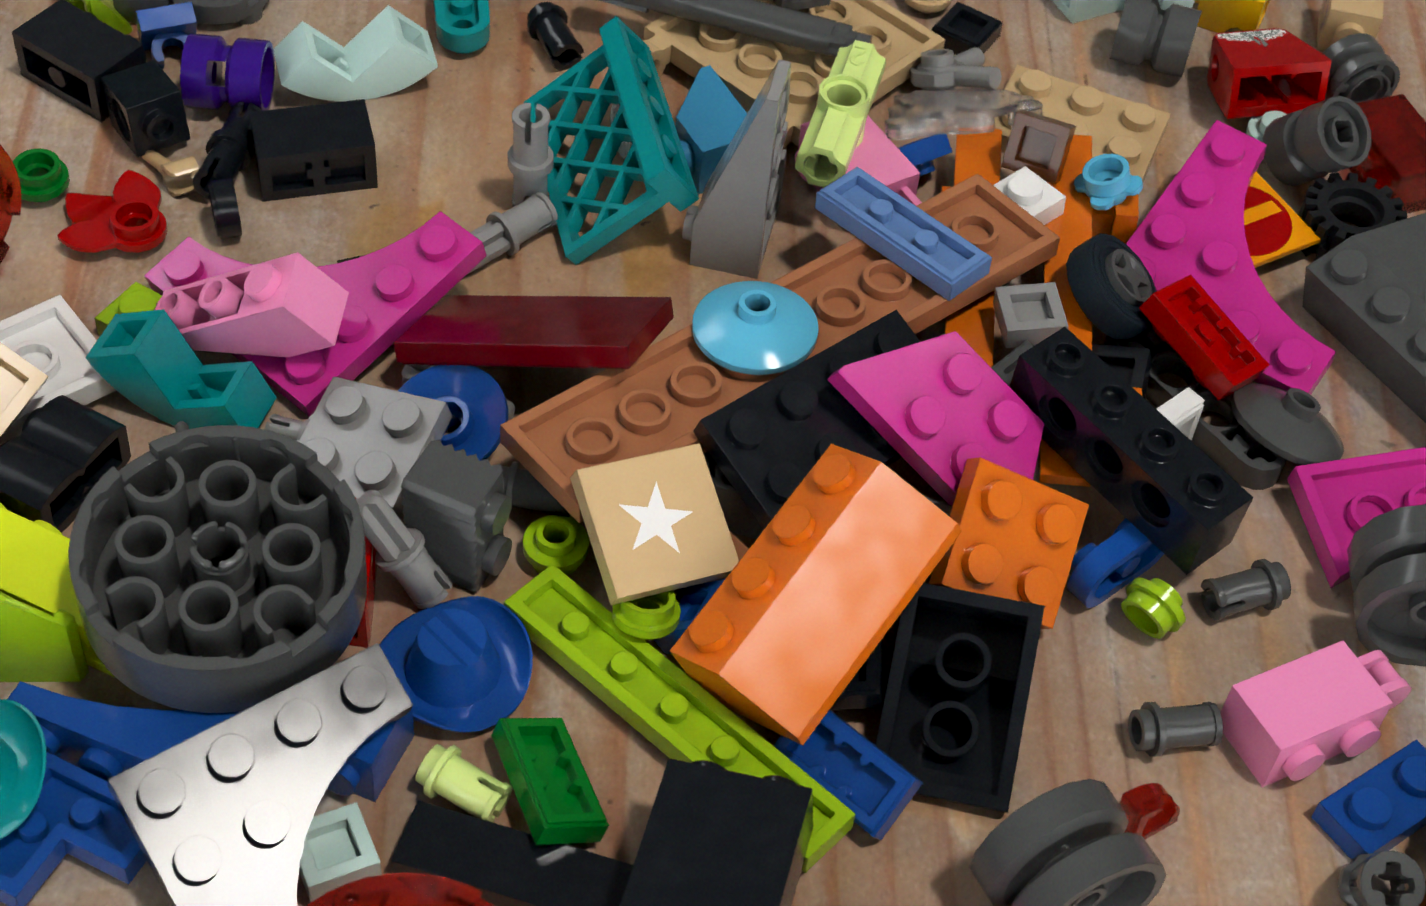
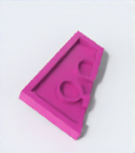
[1287,447,1426,588]

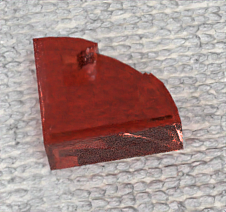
[1119,783,1180,839]

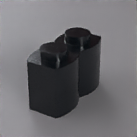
[0,395,131,532]

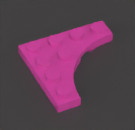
[1126,120,1336,395]
[144,211,487,417]

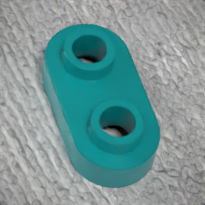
[434,0,490,54]

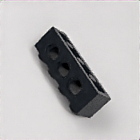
[1009,327,1254,575]

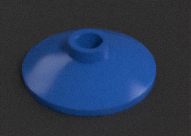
[398,365,509,461]

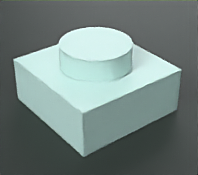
[299,802,382,902]

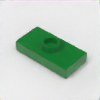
[491,718,609,845]

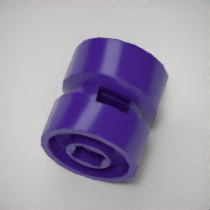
[180,33,275,112]

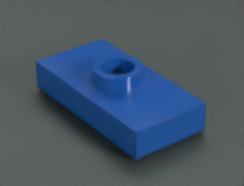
[773,710,924,840]

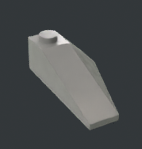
[682,59,791,279]

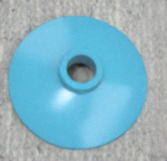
[692,281,818,375]

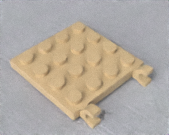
[643,0,945,149]

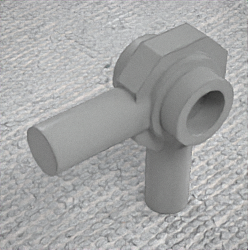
[910,47,1001,100]

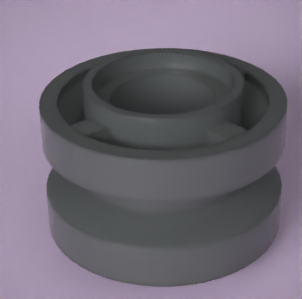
[1322,33,1400,115]

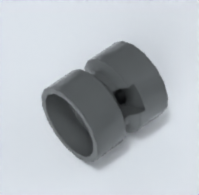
[1110,0,1202,77]
[1262,96,1371,186]

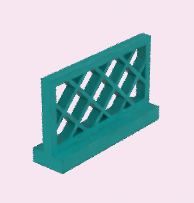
[524,16,699,265]

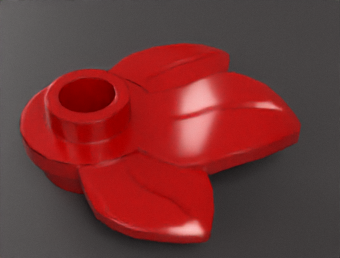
[57,170,167,253]

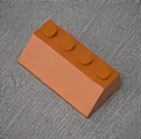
[670,444,962,746]

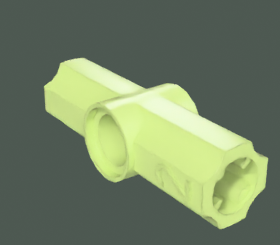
[795,40,886,188]

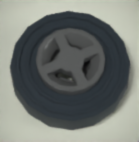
[1066,234,1157,340]

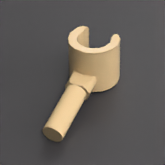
[140,150,199,197]

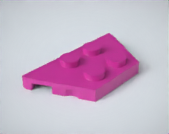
[827,331,1044,506]

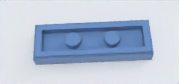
[815,167,992,301]

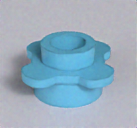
[1074,154,1143,210]

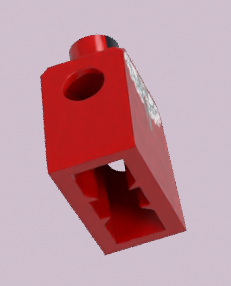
[1207,28,1332,119]

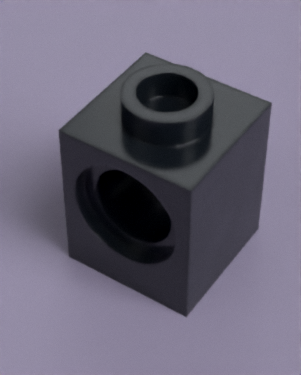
[100,60,191,157]

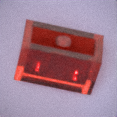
[1348,94,1426,214]

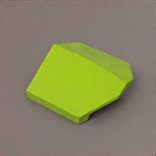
[0,592,89,682]

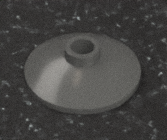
[1230,383,1344,465]

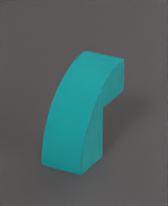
[85,309,277,429]

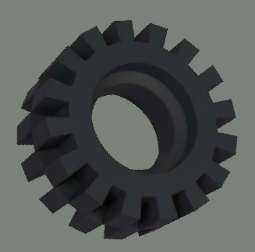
[1298,173,1408,261]

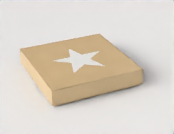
[570,443,739,605]

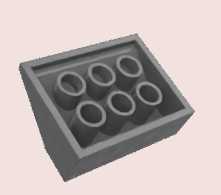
[1302,213,1426,423]

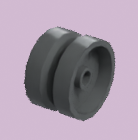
[1347,504,1426,667]
[970,779,1166,906]

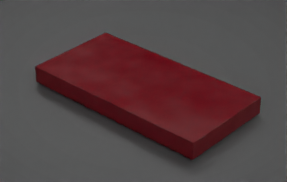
[393,295,674,369]

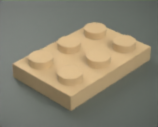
[984,65,1171,182]

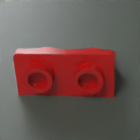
[1139,275,1270,401]

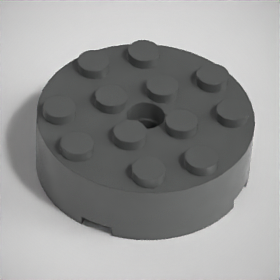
[68,425,367,713]

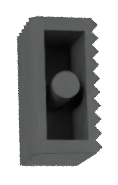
[400,439,512,592]

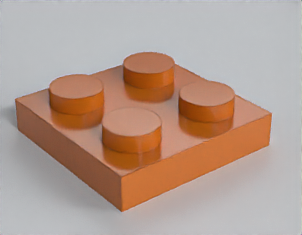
[929,457,1089,629]

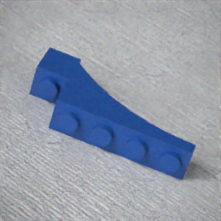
[7,681,414,802]

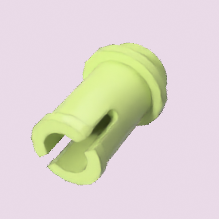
[415,744,512,823]

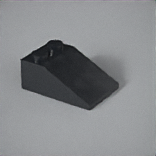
[876,583,1045,813]

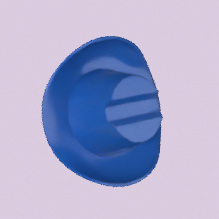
[379,596,533,732]

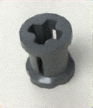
[1337,850,1426,906]

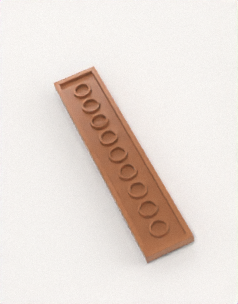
[500,174,1060,523]

